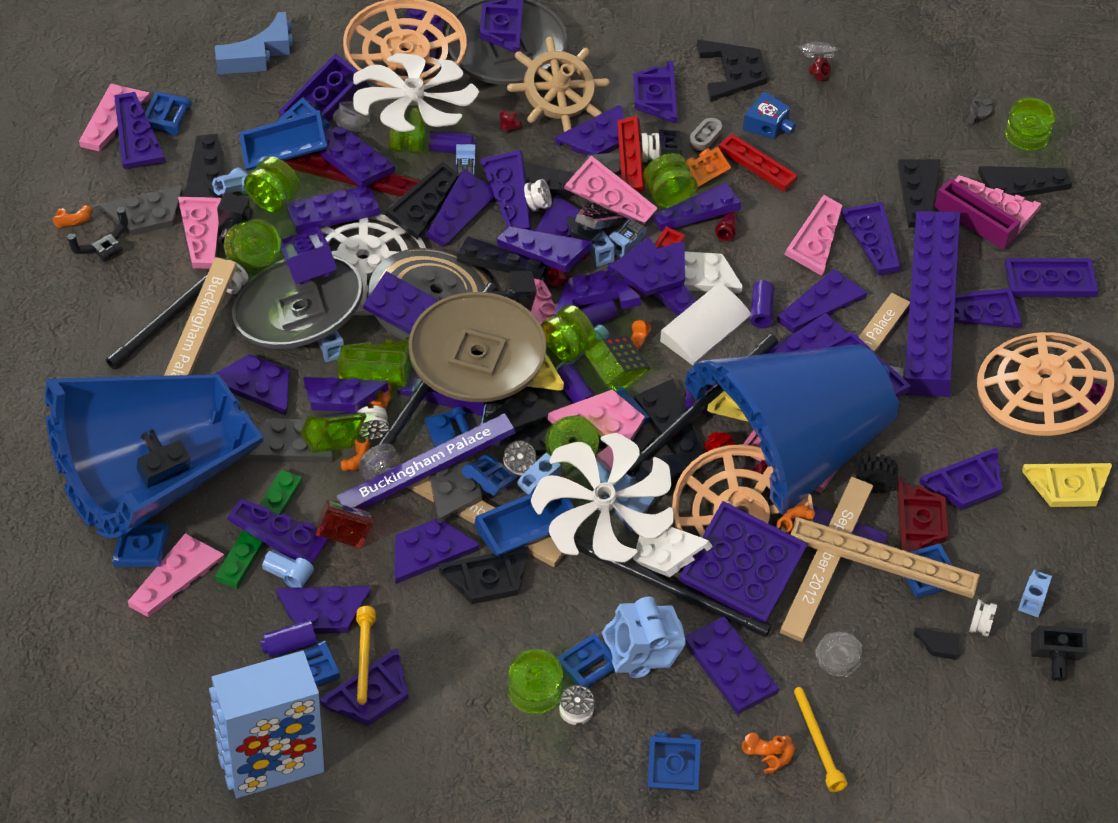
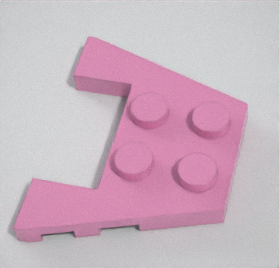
[548,390,645,472]

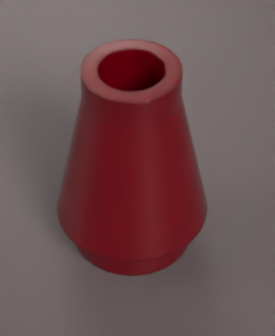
[715,212,737,241]

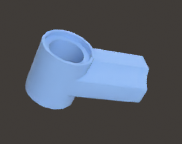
[212,168,256,195]
[262,550,314,588]

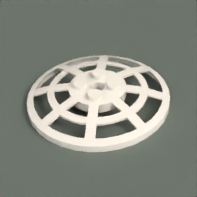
[320,214,426,316]

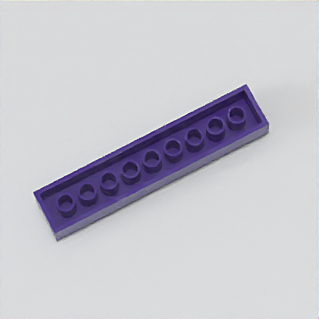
[905,211,960,397]

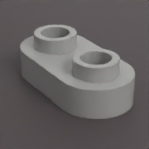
[690,118,722,151]

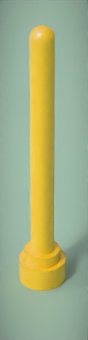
[356,606,376,705]
[794,687,848,792]

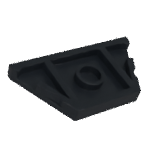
[439,547,529,604]

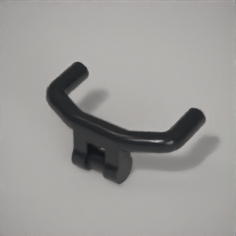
[67,207,128,262]

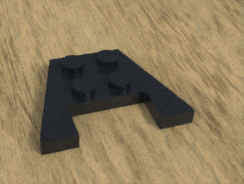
[697,40,768,102]

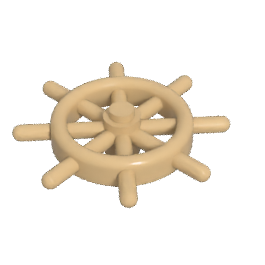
[507,37,610,132]

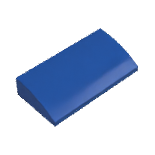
[239,110,328,171]
[474,493,574,557]

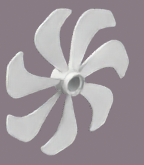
[353,53,479,132]
[531,433,673,562]

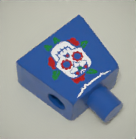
[743,92,796,139]

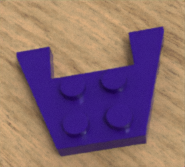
[554,270,641,322]

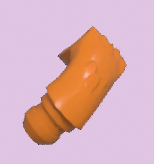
[53,205,92,228]
[623,320,651,354]
[368,384,392,410]
[341,438,371,472]
[776,504,815,534]
[742,733,785,756]
[761,735,796,774]

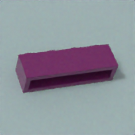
[935,178,1021,250]

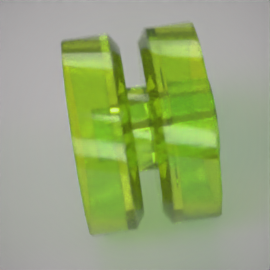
[1005,97,1056,151]
[389,107,425,154]
[643,153,697,208]
[244,156,300,212]
[224,219,281,270]
[541,305,597,363]
[545,415,599,467]
[508,649,563,714]

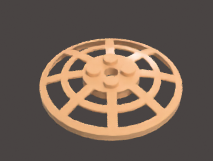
[343,0,467,88]
[977,332,1114,436]
[672,445,813,538]

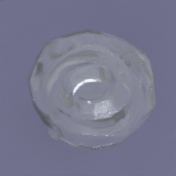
[333,101,372,131]
[815,632,862,677]

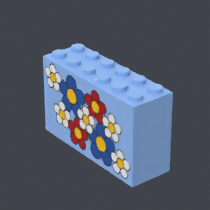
[209,650,324,798]

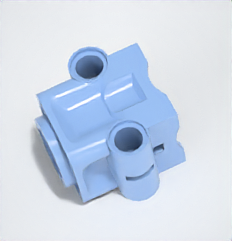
[602,597,685,678]

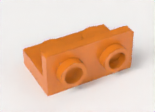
[680,147,731,189]

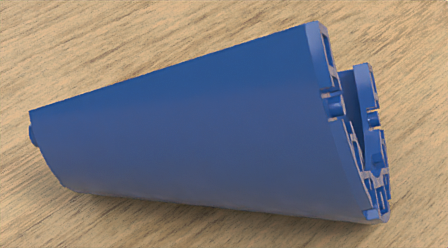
[685,344,900,515]
[45,374,263,539]

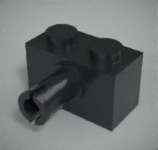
[217,193,254,247]
[486,271,537,312]
[137,429,191,488]
[1031,625,1088,681]

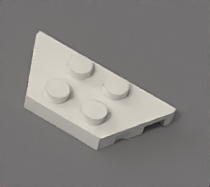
[684,252,742,294]
[633,527,712,577]

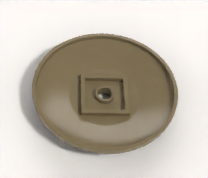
[409,292,546,402]

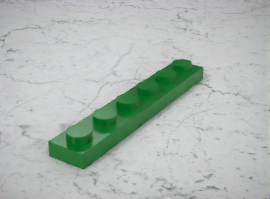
[215,470,302,589]

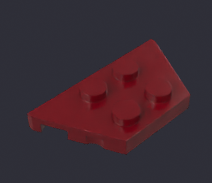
[897,477,948,552]

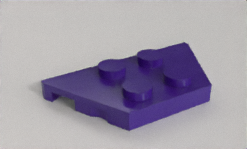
[479,0,523,53]
[633,61,677,123]
[555,105,624,157]
[607,241,685,296]
[214,354,289,415]
[303,377,389,412]
[919,448,1003,509]
[394,519,479,584]
[276,586,370,634]
[320,648,408,726]

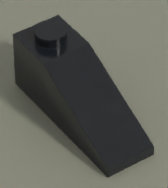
[658,129,682,176]
[635,451,706,498]

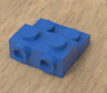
[647,733,701,792]

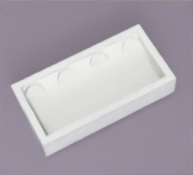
[660,282,751,365]

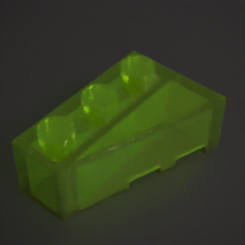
[337,337,412,387]

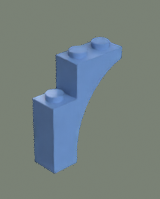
[215,12,293,75]

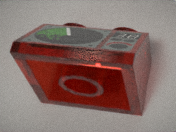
[315,500,374,549]

